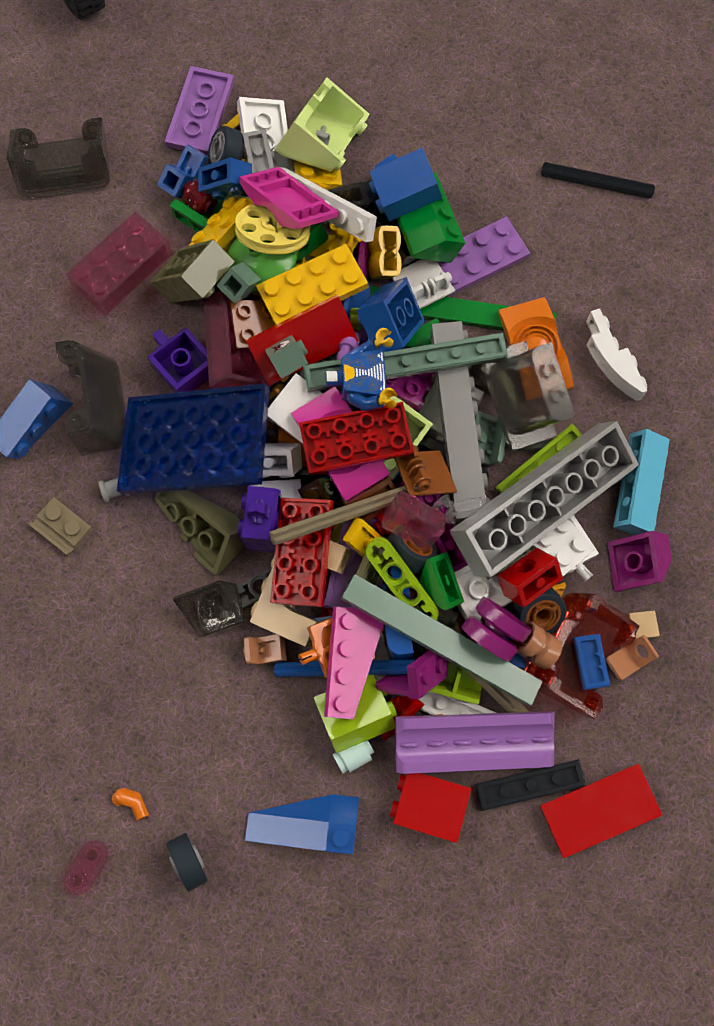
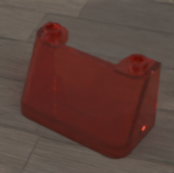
[525,593,640,719]

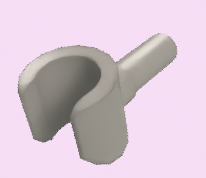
[316,125,330,146]

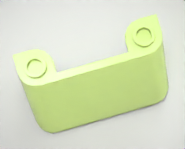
[274,78,369,172]

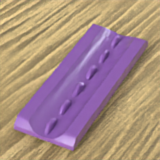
[396,711,554,774]

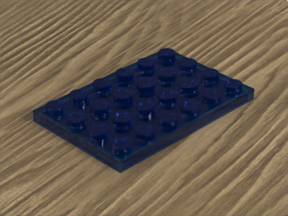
[117,383,270,494]

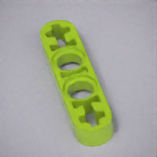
[366,537,439,621]

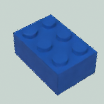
[357,277,425,352]

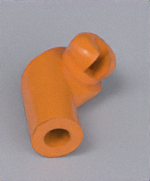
[112,788,149,821]

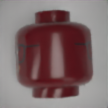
[182,179,218,215]

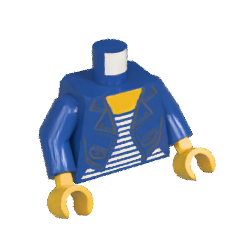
[326,328,398,411]

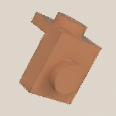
[243,634,287,665]

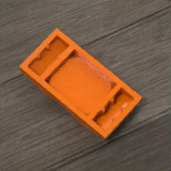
[498,297,574,401]

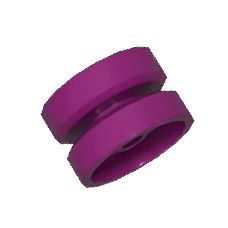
[461,596,532,662]

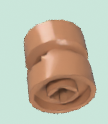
[511,621,562,669]

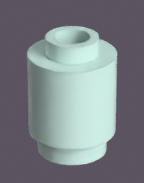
[332,740,374,773]

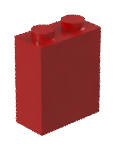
[389,773,471,843]

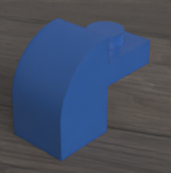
[157,144,209,198]

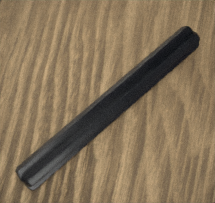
[541,162,655,198]

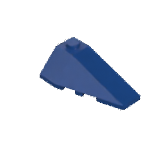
[245,794,359,854]

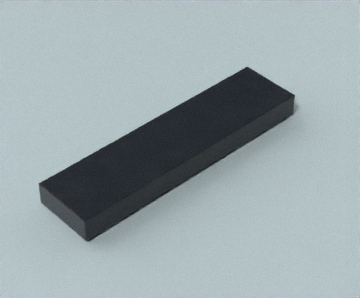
[475,759,586,811]

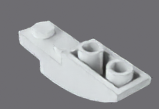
[586,309,647,401]

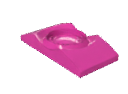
[239,167,339,229]
[291,387,390,502]

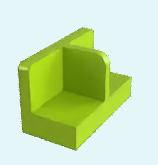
[429,661,482,705]

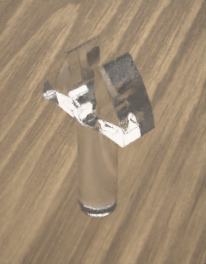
[432,494,483,524]

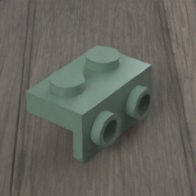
[475,411,510,468]

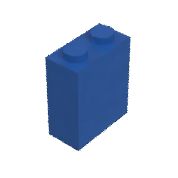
[369,147,442,221]

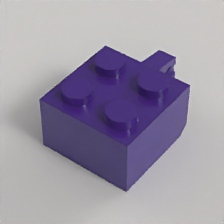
[147,327,219,401]
[238,486,282,553]

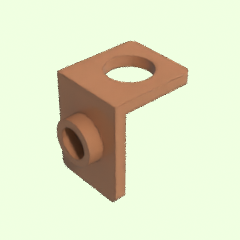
[606,635,659,681]

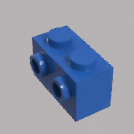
[198,158,252,199]

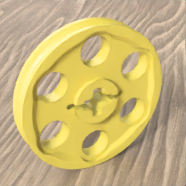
[235,204,310,254]

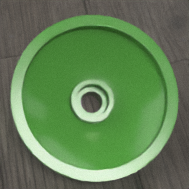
[227,230,297,293]

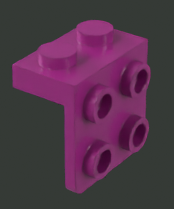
[386,349,435,413]
[376,650,448,699]

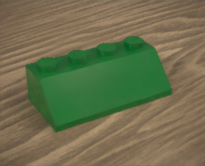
[397,172,466,263]

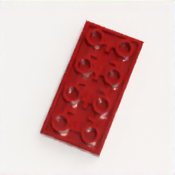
[245,294,359,386]
[299,402,414,475]
[270,497,334,607]
[539,763,663,858]

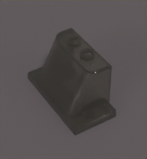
[481,341,576,452]

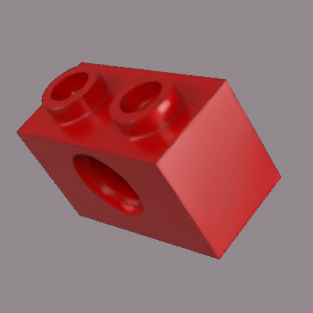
[497,547,563,608]

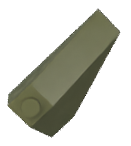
[154,478,245,576]

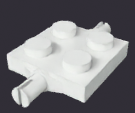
[529,519,596,582]

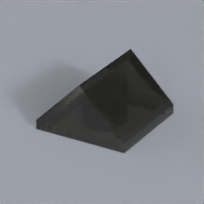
[173,580,245,638]

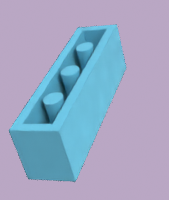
[613,429,670,535]

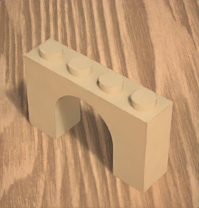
[250,541,353,647]

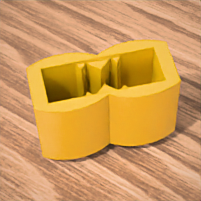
[368,226,401,279]

